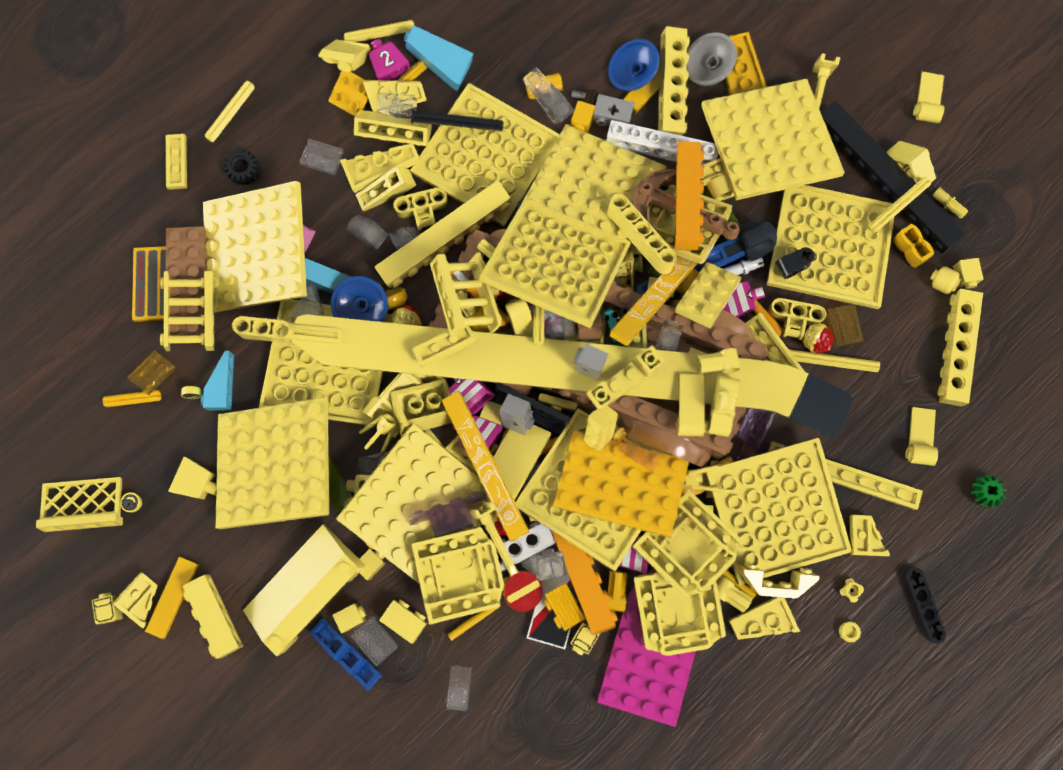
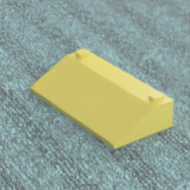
[243,524,365,656]

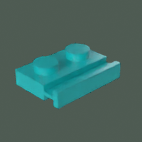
[605,310,621,345]

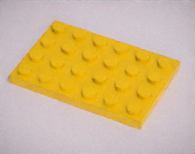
[553,430,689,538]

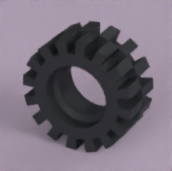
[223,148,260,185]

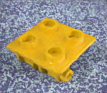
[328,71,368,116]

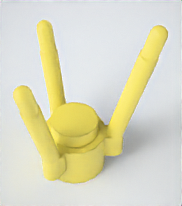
[359,414,398,456]
[685,462,731,493]

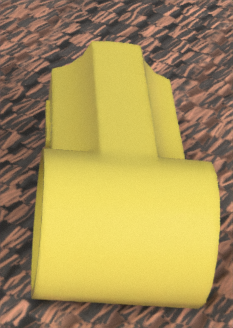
[697,348,740,374]
[717,576,753,613]

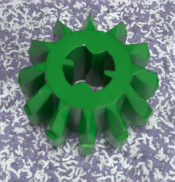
[971,474,1008,508]

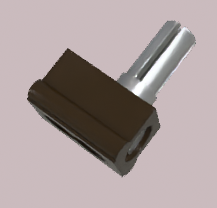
[572,89,599,106]

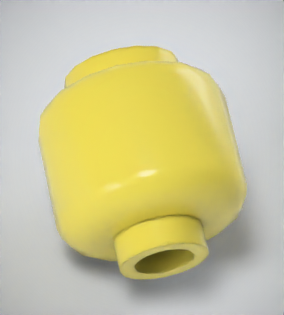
[930,266,962,294]

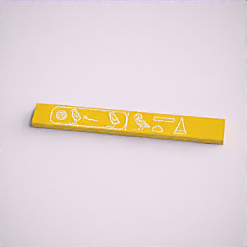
[610,256,698,346]
[442,391,530,542]

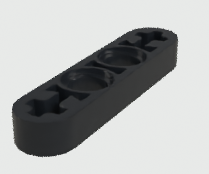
[903,567,946,644]

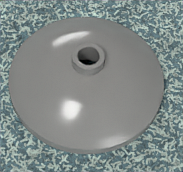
[686,32,737,86]

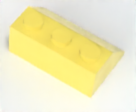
[390,379,452,436]

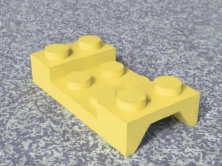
[363,373,444,438]

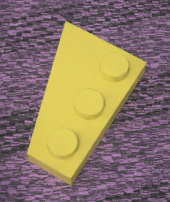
[363,80,426,114]
[728,597,800,640]

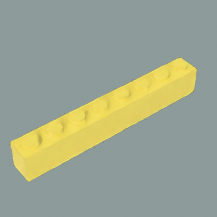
[375,180,512,289]

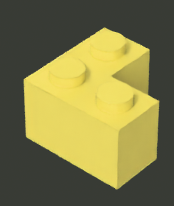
[886,141,936,183]

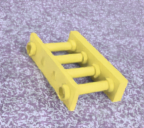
[430,252,502,336]
[160,271,214,351]

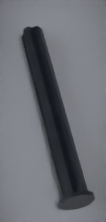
[411,109,504,131]

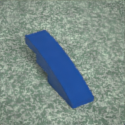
[309,618,383,691]

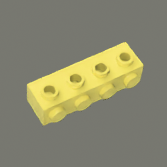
[354,110,432,146]
[183,575,243,659]

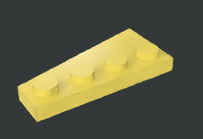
[340,143,421,193]

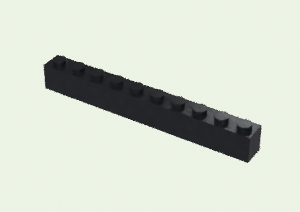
[821,100,965,254]

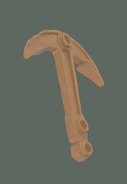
[632,169,740,240]

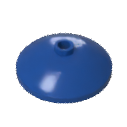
[608,39,660,91]
[331,276,388,322]

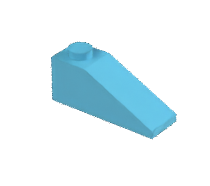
[201,351,234,411]

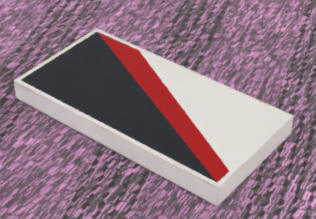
[527,560,578,649]

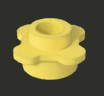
[840,578,864,602]

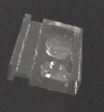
[299,139,344,175]
[350,616,399,667]

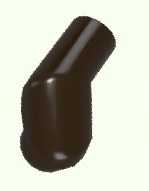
[613,307,630,322]

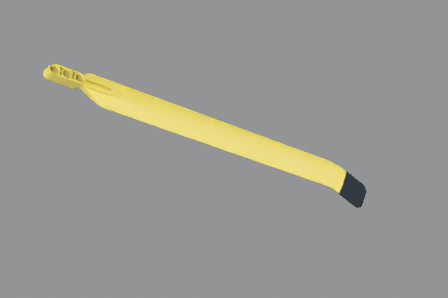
[232,314,852,436]

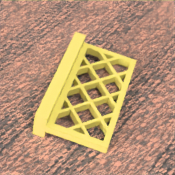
[36,477,123,532]

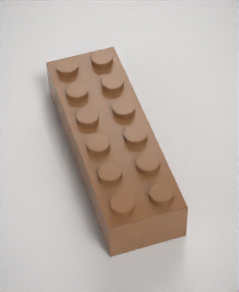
[166,226,207,336]

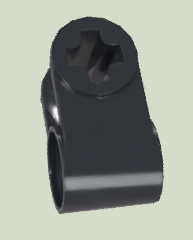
[775,247,815,280]

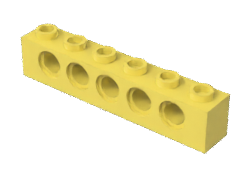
[658,26,689,136]
[938,289,983,407]

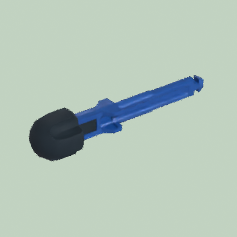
[635,220,777,295]

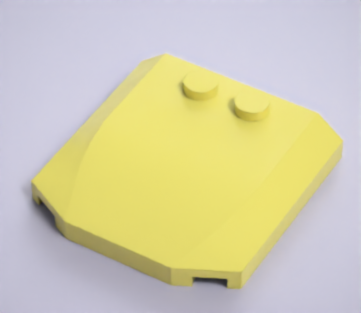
[648,184,732,264]
[633,491,741,598]
[411,527,504,624]
[633,572,726,656]

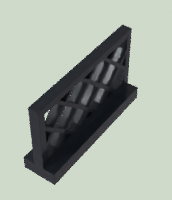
[493,383,570,435]

